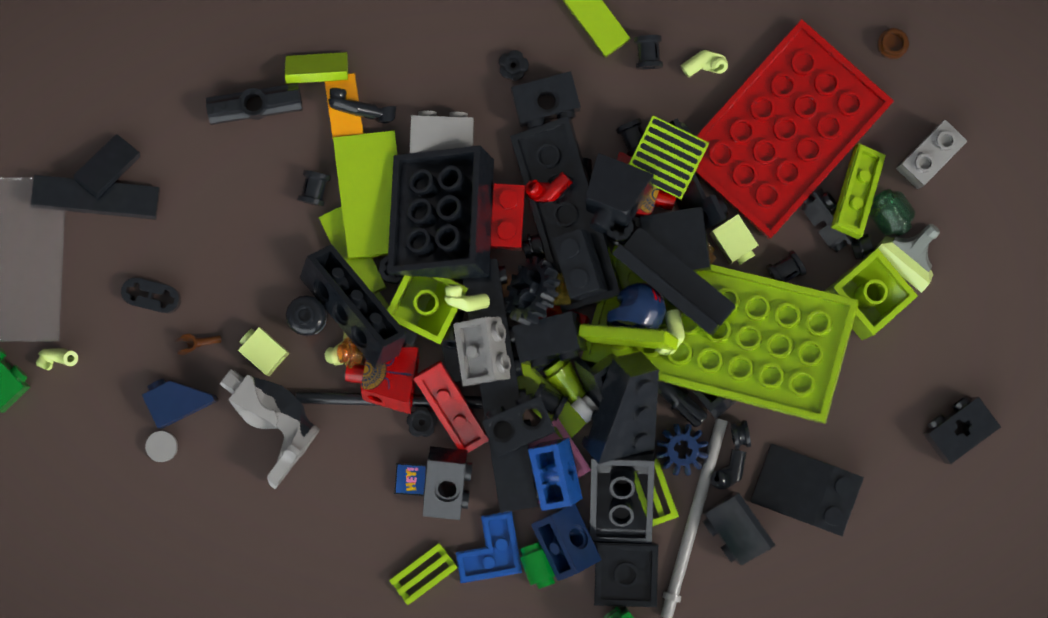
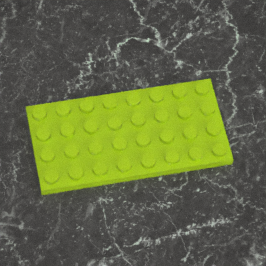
[581,245,859,424]

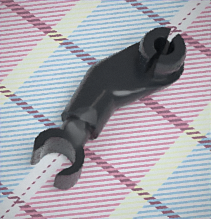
[328,88,396,124]

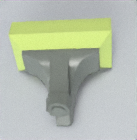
[876,224,940,293]

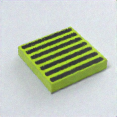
[629,115,709,199]

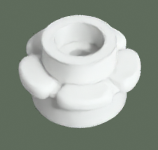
[571,395,598,423]

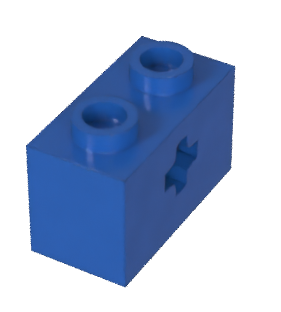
[528,438,583,511]

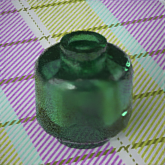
[869,189,916,236]

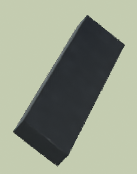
[30,175,160,220]

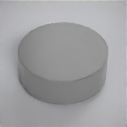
[145,431,178,462]

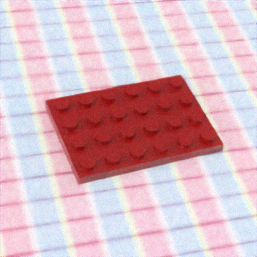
[695,19,894,240]

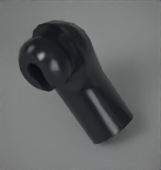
[710,449,747,490]

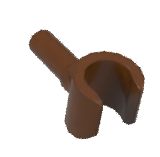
[175,334,221,355]

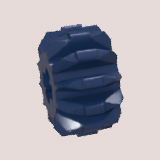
[656,424,708,476]

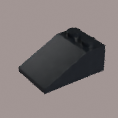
[750,444,864,537]
[590,449,655,544]

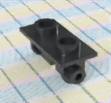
[802,188,856,253]

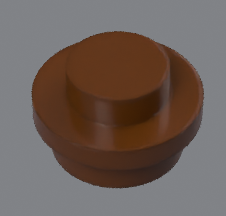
[878,28,909,59]

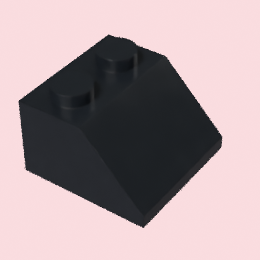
[703,491,776,565]

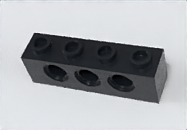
[300,244,407,369]

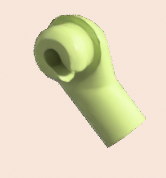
[680,50,728,78]
[444,284,490,312]
[655,310,685,356]
[36,348,78,371]

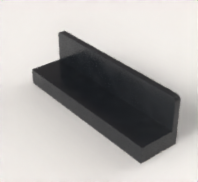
[612,228,736,335]

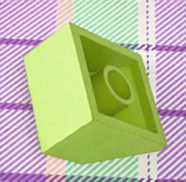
[824,248,918,340]
[387,276,468,345]

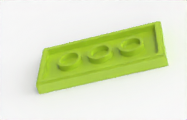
[333,130,398,260]

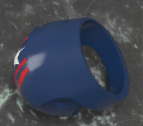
[606,282,666,330]

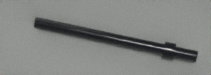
[296,391,483,409]

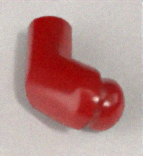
[525,172,573,202]

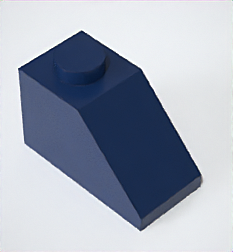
[142,378,219,429]

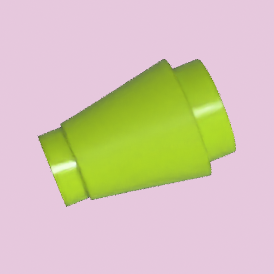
[543,357,586,404]

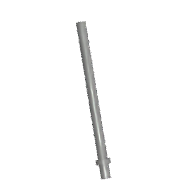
[660,418,728,618]

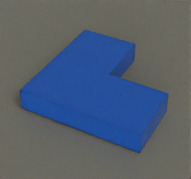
[455,511,522,583]

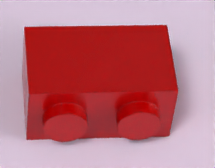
[490,183,525,251]

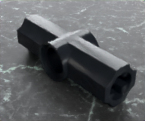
[206,83,303,125]

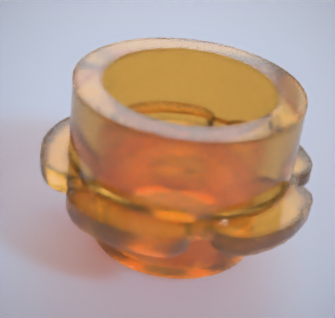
[337,337,362,368]

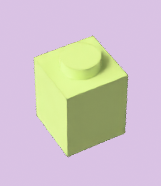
[710,214,759,265]
[238,327,290,376]

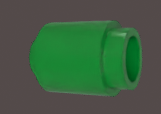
[520,542,556,589]

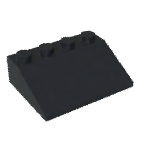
[387,145,494,279]

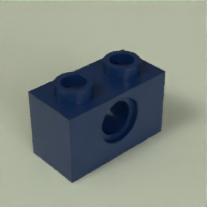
[531,504,602,581]

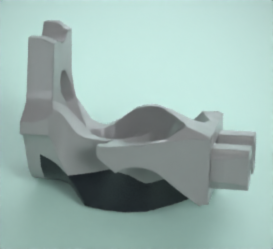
[220,369,320,489]

